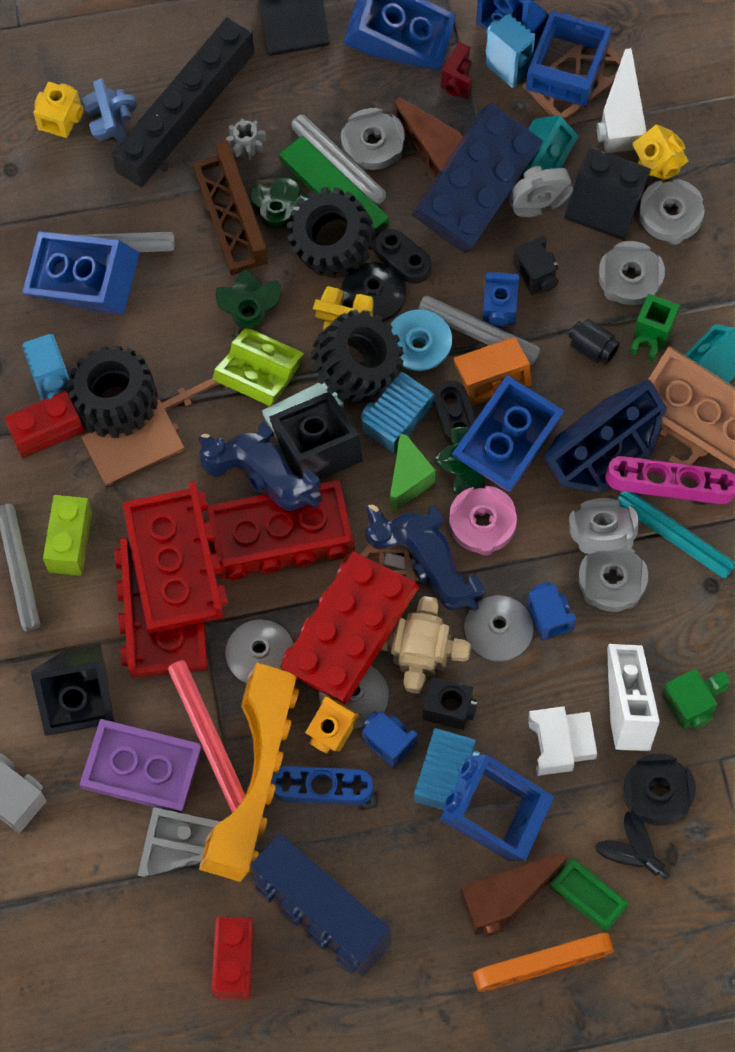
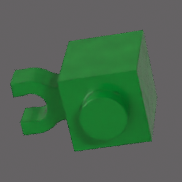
[630,293,680,363]
[662,668,731,730]

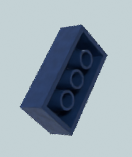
[411,103,543,252]
[250,833,391,977]

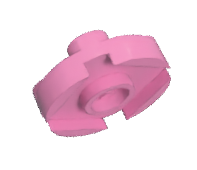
[449,486,517,556]

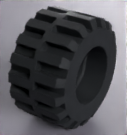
[287,187,376,278]
[311,310,404,403]
[68,346,158,438]

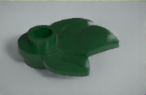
[250,177,310,229]
[216,269,281,329]
[434,427,485,494]

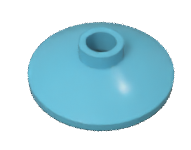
[390,310,452,371]

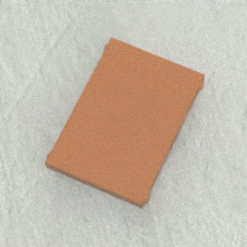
[81,399,185,488]

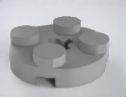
[341,108,405,171]
[507,166,573,217]
[639,179,705,245]
[598,241,665,305]
[569,498,638,554]
[578,548,648,612]

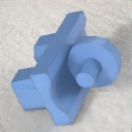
[82,78,137,143]

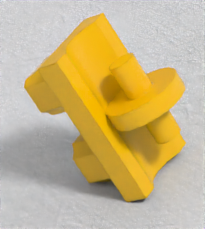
[313,286,374,330]

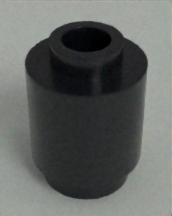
[569,319,620,365]

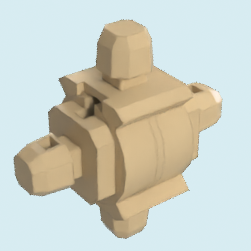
[381,596,471,694]

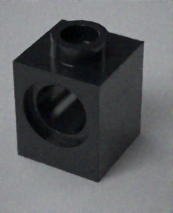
[423,677,478,730]

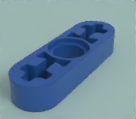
[270,766,373,805]

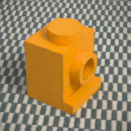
[305,696,361,754]

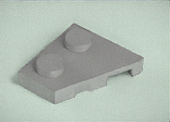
[137,807,220,878]

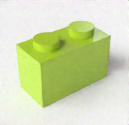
[43,495,93,576]

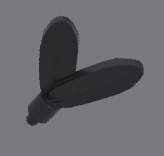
[596,812,670,879]

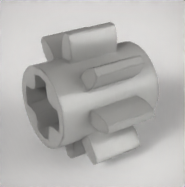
[226,118,266,160]

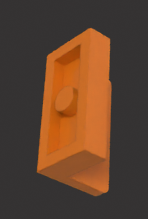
[454,337,532,407]

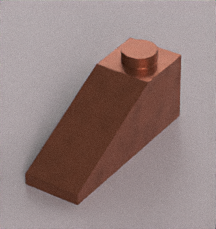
[394,98,463,179]
[460,851,566,937]

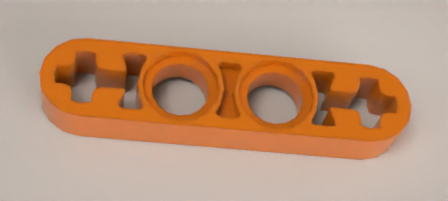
[472,933,614,992]

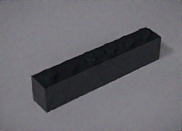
[112,17,255,188]

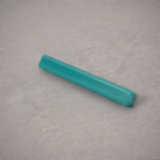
[617,491,735,578]

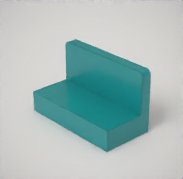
[524,115,579,171]
[685,324,735,383]

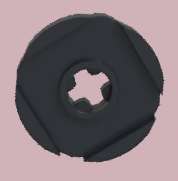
[623,753,696,826]

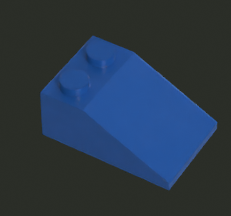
[343,0,456,71]
[476,0,549,47]
[22,231,139,315]
[452,375,564,492]

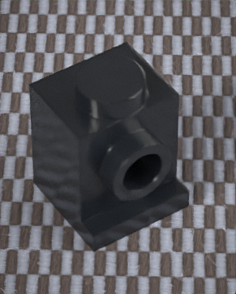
[513,235,559,295]

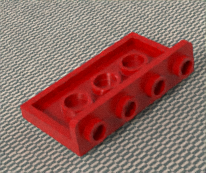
[207,480,355,581]
[122,481,228,634]
[114,538,208,678]
[280,551,419,705]

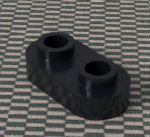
[375,229,431,284]
[434,380,476,444]

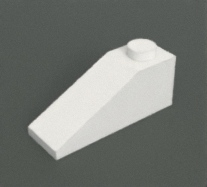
[597,48,646,153]
[607,644,660,751]

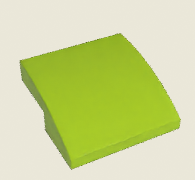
[212,328,305,407]

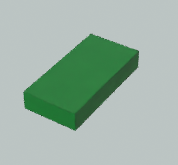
[549,857,629,933]

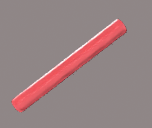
[168,660,245,813]

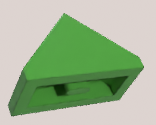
[390,434,436,510]

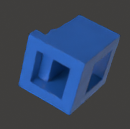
[482,272,519,326]
[527,582,576,641]
[362,711,417,769]

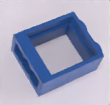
[526,11,612,107]
[440,754,554,861]

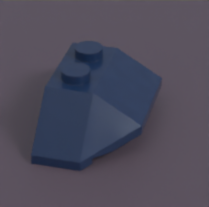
[544,380,667,493]

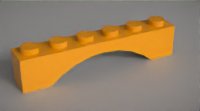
[199,662,299,882]

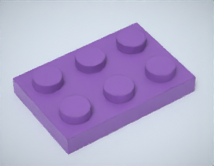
[79,719,203,814]

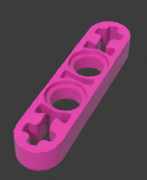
[605,456,735,504]

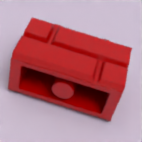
[4,390,84,459]
[212,917,255,1000]

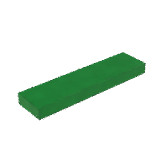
[279,135,389,234]

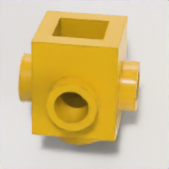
[33,81,83,138]
[632,124,689,180]

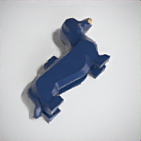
[199,421,322,511]
[365,505,485,611]

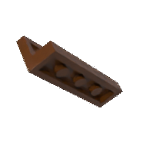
[192,140,268,275]

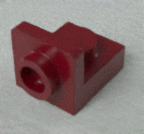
[440,42,472,99]

